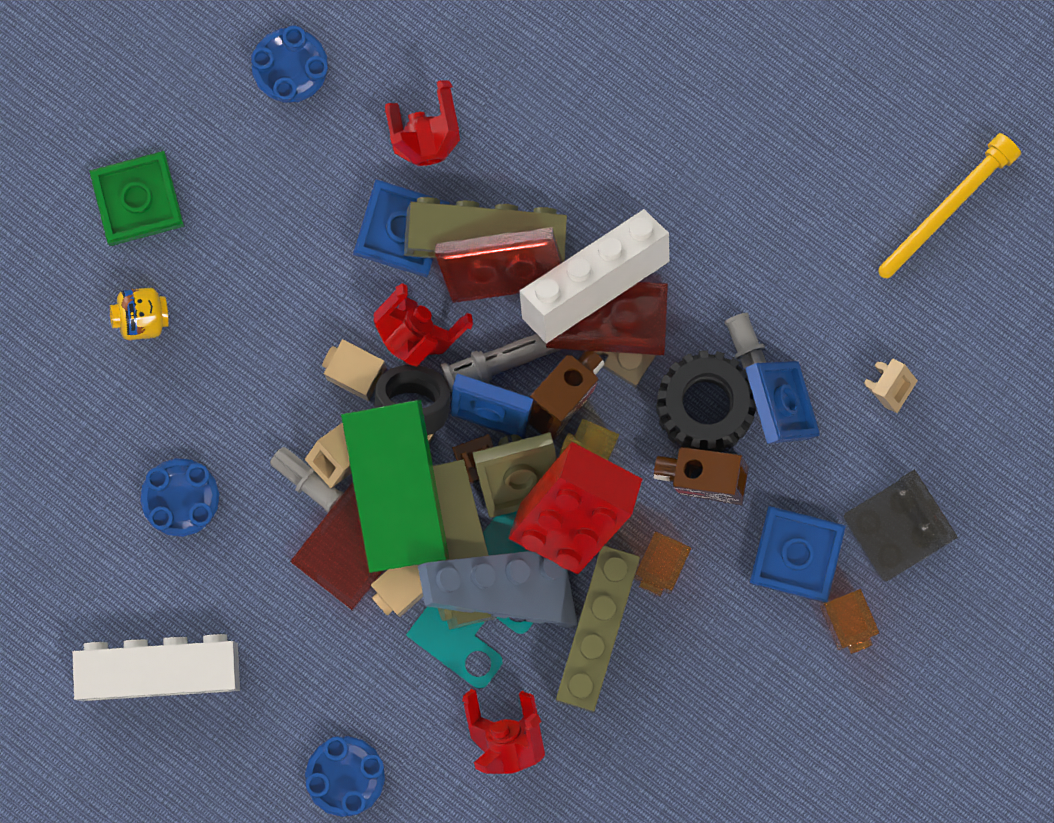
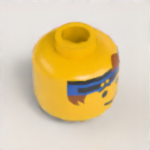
[110,288,168,340]

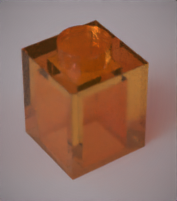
[634,531,691,597]
[820,589,880,654]

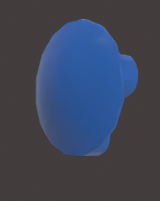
[251,25,328,103]
[140,458,219,537]
[305,736,385,817]

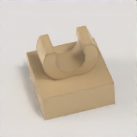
[864,359,918,413]

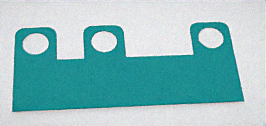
[406,511,533,689]

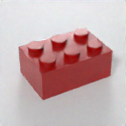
[508,442,643,574]

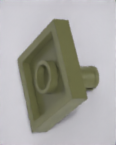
[473,433,557,518]

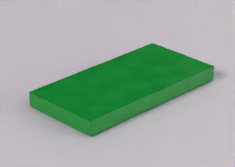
[341,400,450,573]

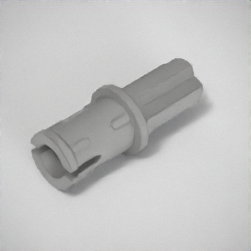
[724,312,767,369]
[270,447,344,513]

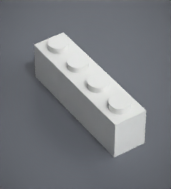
[519,209,669,344]
[72,634,240,701]

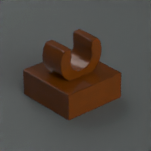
[452,434,494,484]

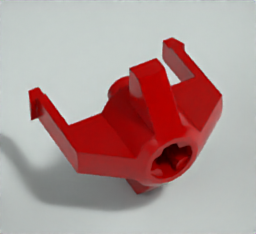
[385,80,460,166]
[373,283,473,367]
[462,689,545,774]

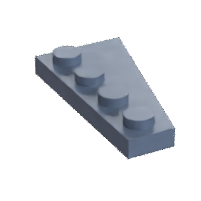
[418,551,578,628]

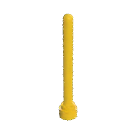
[878,133,1021,279]

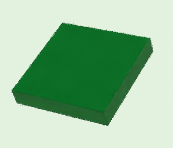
[89,151,185,246]

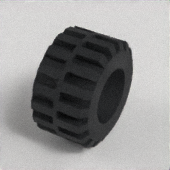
[656,350,757,453]

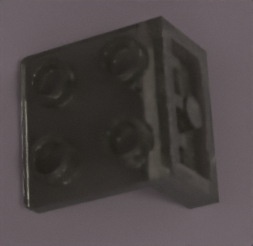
[843,469,958,582]

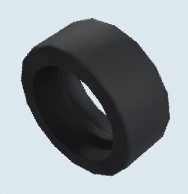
[374,365,450,436]

